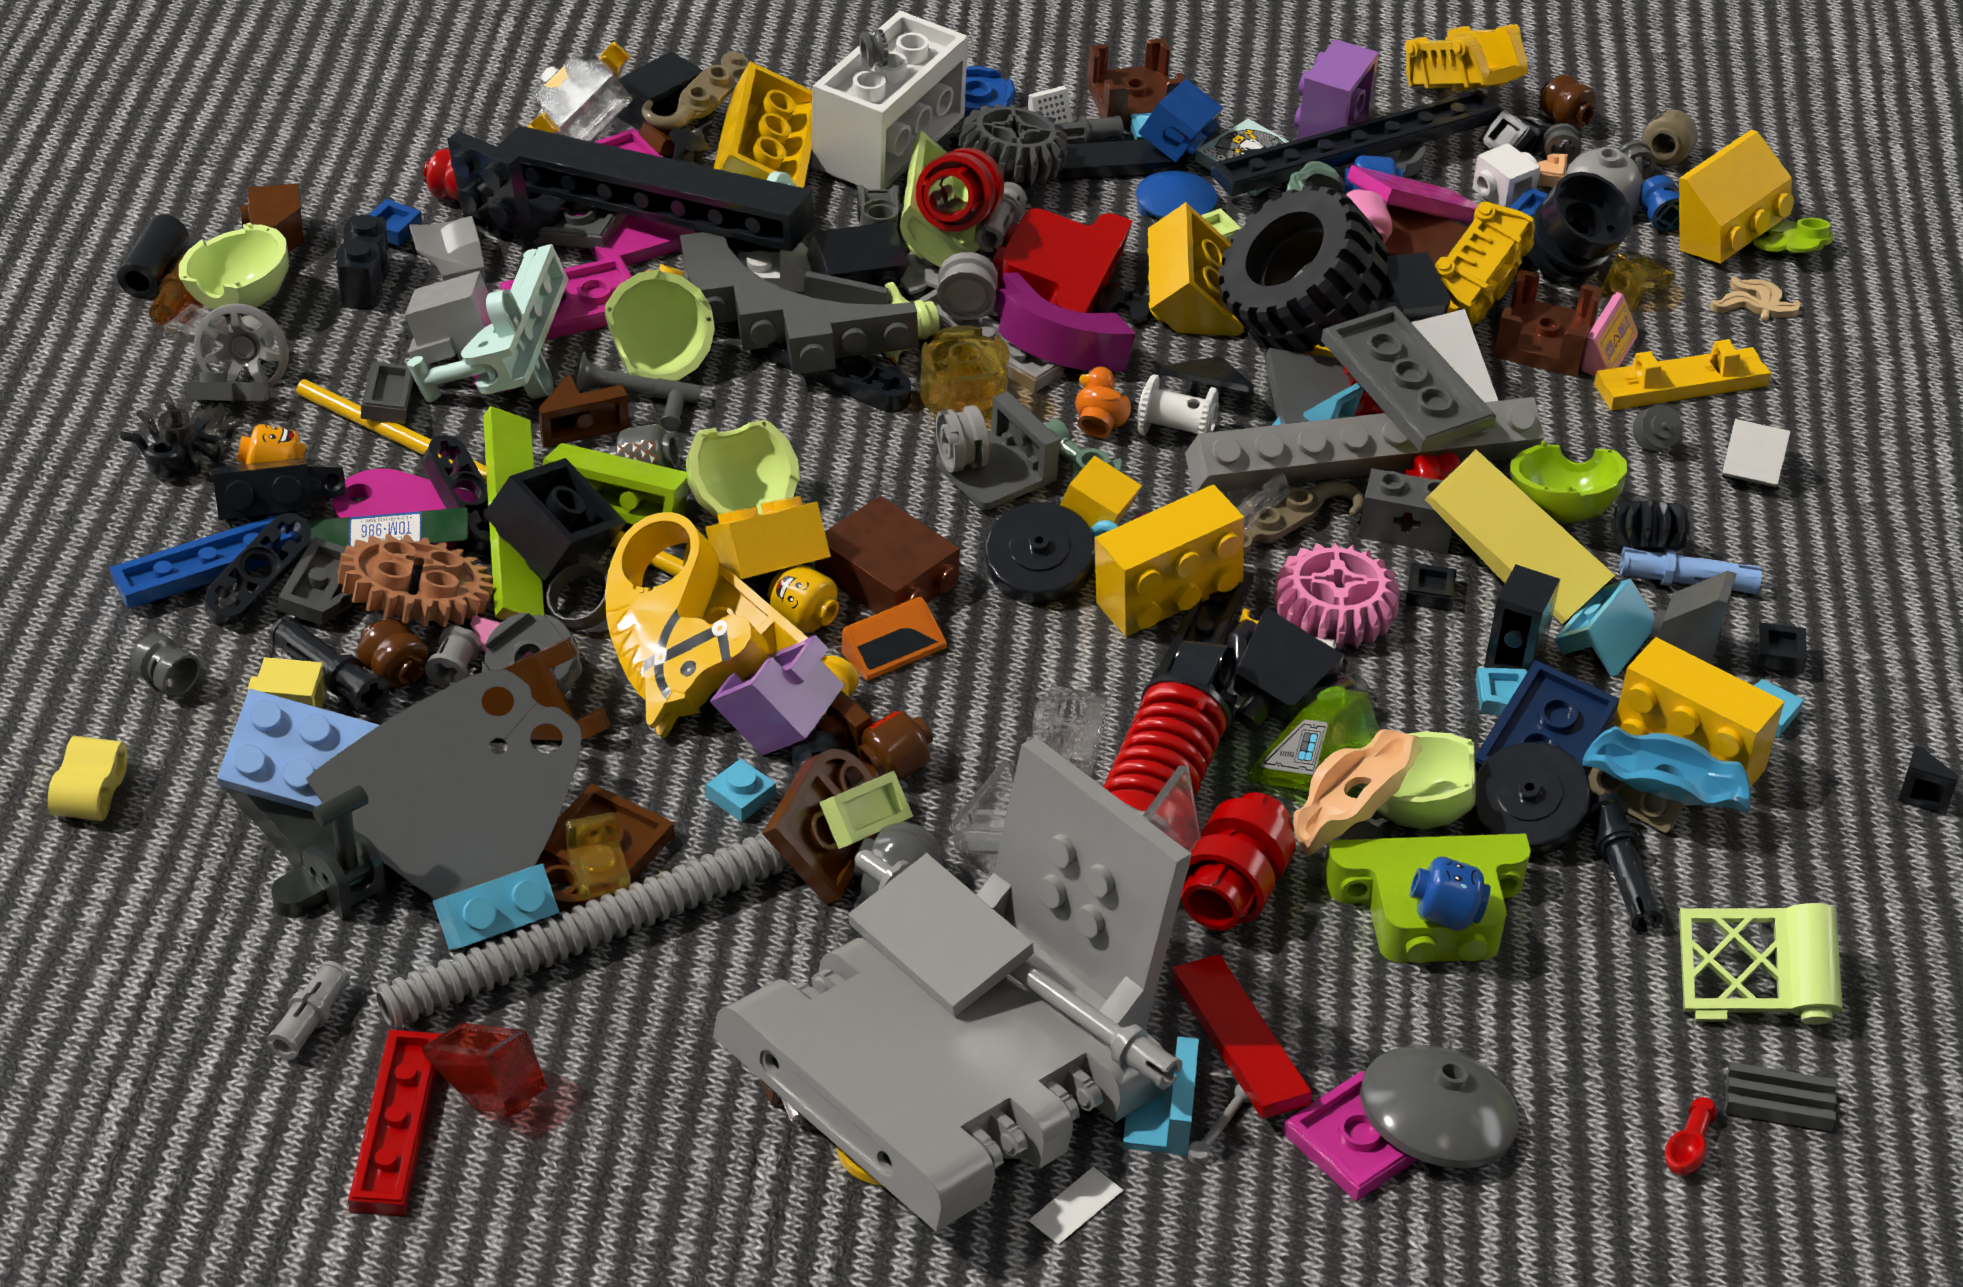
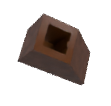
[240,183,304,253]

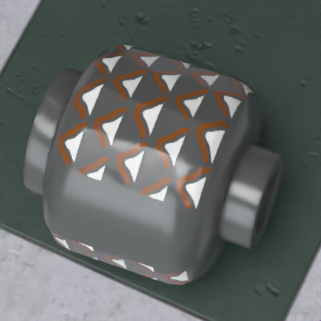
[609,424,680,469]

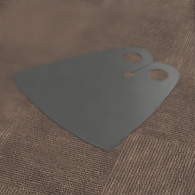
[306,669,582,899]

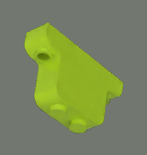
[1322,834,1531,963]

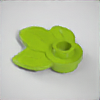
[1753,218,1834,253]

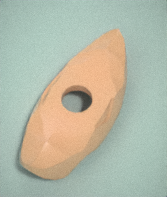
[1293,729,1421,856]

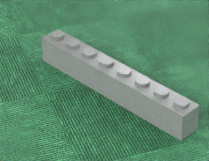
[1185,397,1544,493]

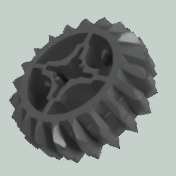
[958,104,1068,186]

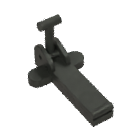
[224,785,391,921]

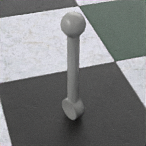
[1188,1084,1250,1164]

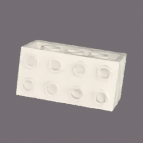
[812,10,968,189]

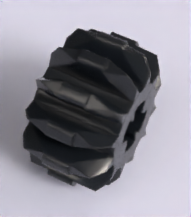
[1611,500,1690,552]

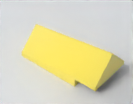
[1424,449,1615,624]

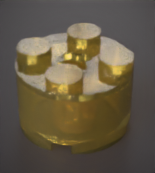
[920,326,1010,421]

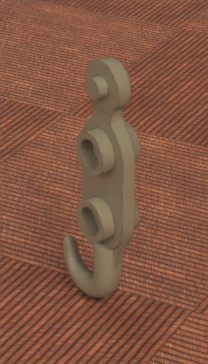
[642,52,749,131]
[1244,480,1364,554]

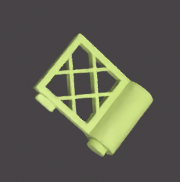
[1679,903,1843,1025]

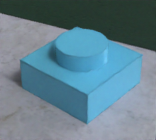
[706,759,776,822]

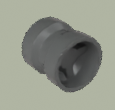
[131,632,201,698]

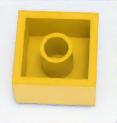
[705,496,831,579]

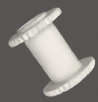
[1137,374,1219,435]

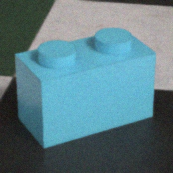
[433,863,560,950]

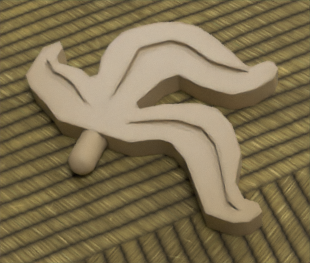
[1710,276,1801,321]

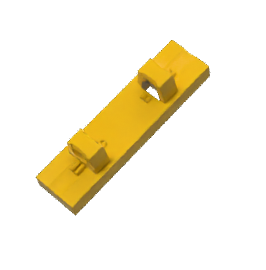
[1594,339,1771,411]

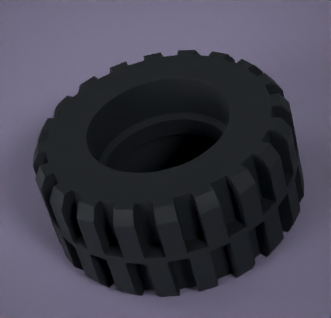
[1219,186,1388,353]

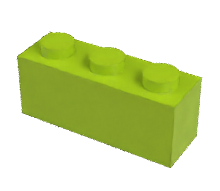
[543,443,689,524]

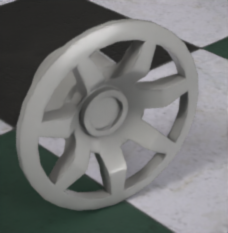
[194,303,289,387]

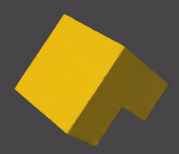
[1060,456,1142,535]

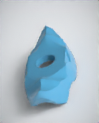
[1582,726,1751,814]

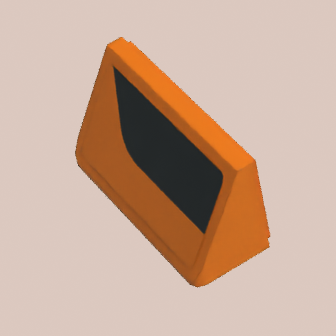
[842,597,947,681]

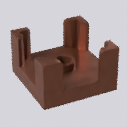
[1087,38,1185,128]
[1494,269,1603,377]

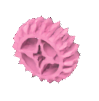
[1273,542,1400,650]

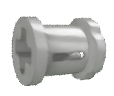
[425,625,481,688]

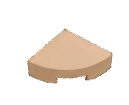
[1537,154,1568,187]

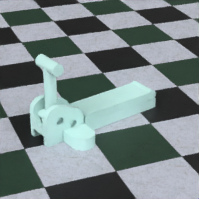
[407,244,569,402]

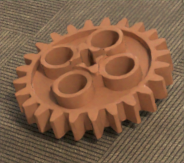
[337,534,494,627]

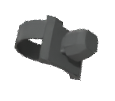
[546,552,615,630]

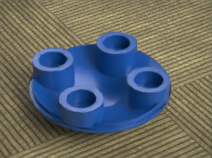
[1136,171,1217,219]

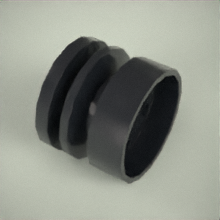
[1528,171,1633,284]

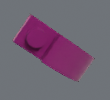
[994,272,1136,372]

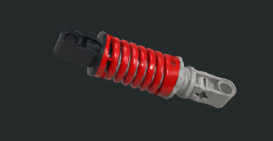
[1103,641,1237,841]

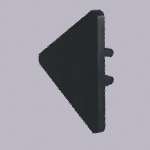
[1159,357,1254,400]

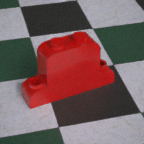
[992,208,1133,313]

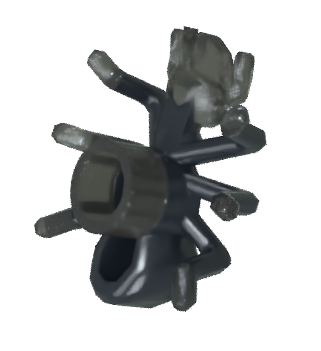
[120,395,243,478]

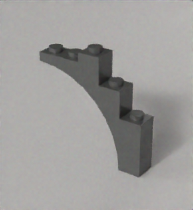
[680,232,919,375]

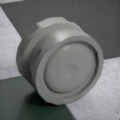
[937,252,998,320]
[935,405,990,473]

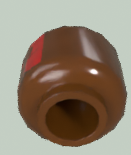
[857,711,933,781]

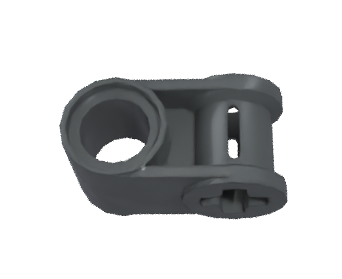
[857,185,900,232]

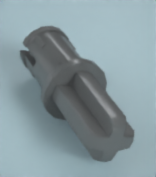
[1059,116,1124,144]

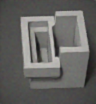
[405,271,492,364]

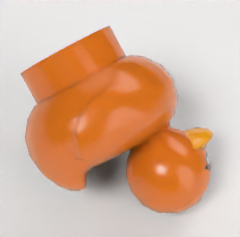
[1075,366,1131,438]

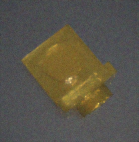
[1601,254,1675,309]
[565,812,630,900]

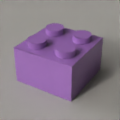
[1294,39,1379,139]

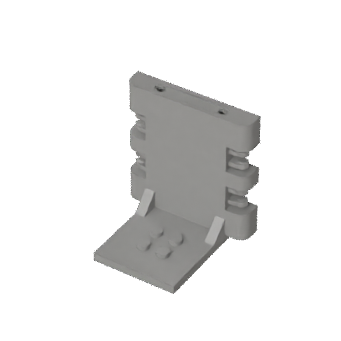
[713,737,1192,1232]

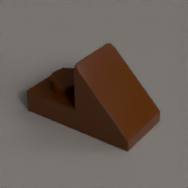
[539,374,629,448]

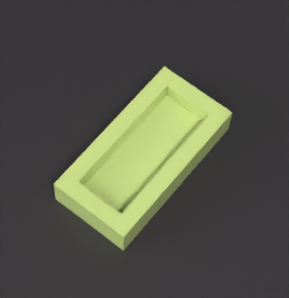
[819,771,913,849]

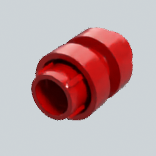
[916,148,1004,232]
[1181,792,1296,931]

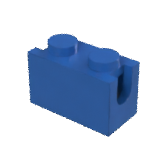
[1138,79,1223,162]

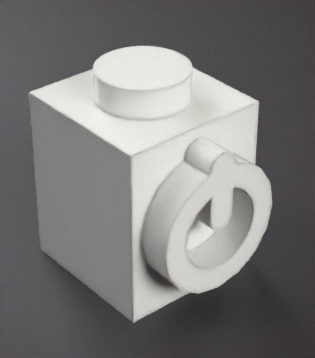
[1472,143,1540,208]

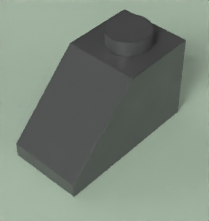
[1651,571,1737,665]

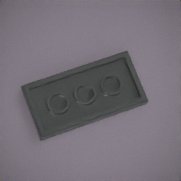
[1321,306,1497,452]

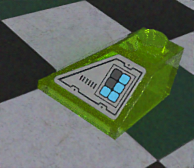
[1248,686,1379,790]

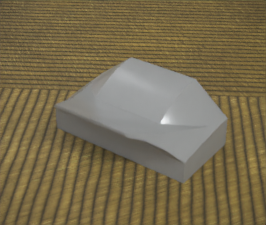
[409,216,485,281]

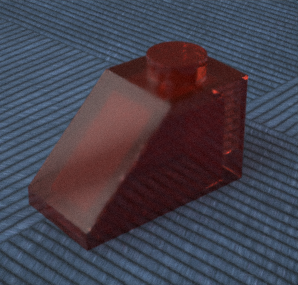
[421,1022,547,1116]

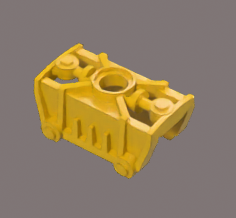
[1405,24,1528,91]
[1434,201,1534,327]

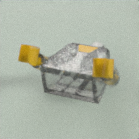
[527,41,633,141]

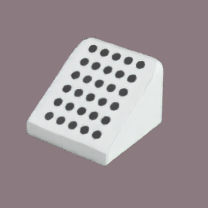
[1028,86,1073,124]

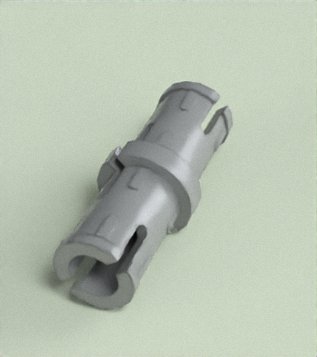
[267,961,351,1059]

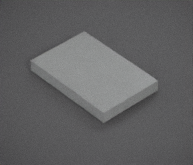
[848,853,1034,1017]

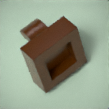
[816,690,872,757]

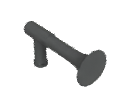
[576,351,701,431]

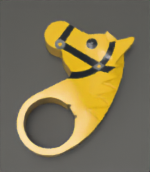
[605,512,769,739]

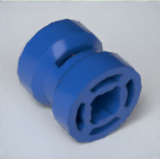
[1639,175,1679,232]

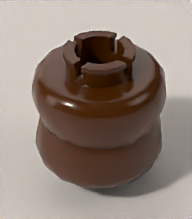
[1539,74,1597,130]
[357,618,428,689]

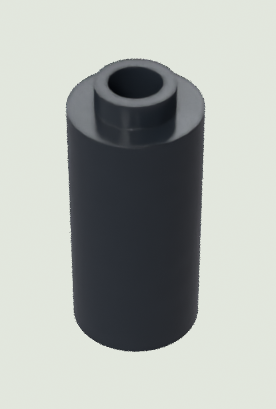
[117,214,189,299]

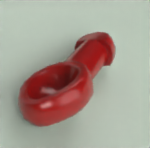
[1664,1097,1717,1176]

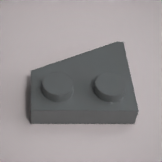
[277,537,358,625]

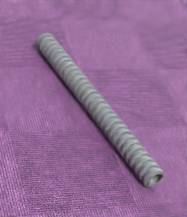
[376,832,792,1029]

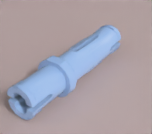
[1619,547,1762,595]

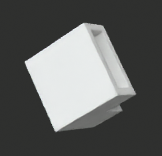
[1721,419,1790,488]

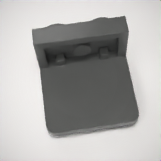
[936,391,1061,510]

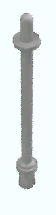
[855,850,1183,1090]

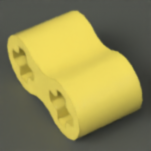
[47,736,128,822]

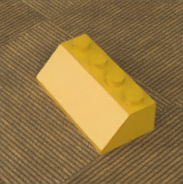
[714,61,812,188]

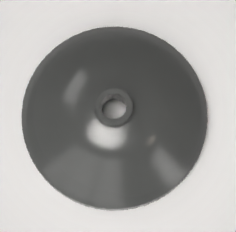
[1360,1045,1519,1168]

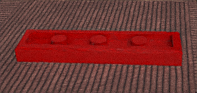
[1172,954,1312,1120]
[348,1030,443,1216]

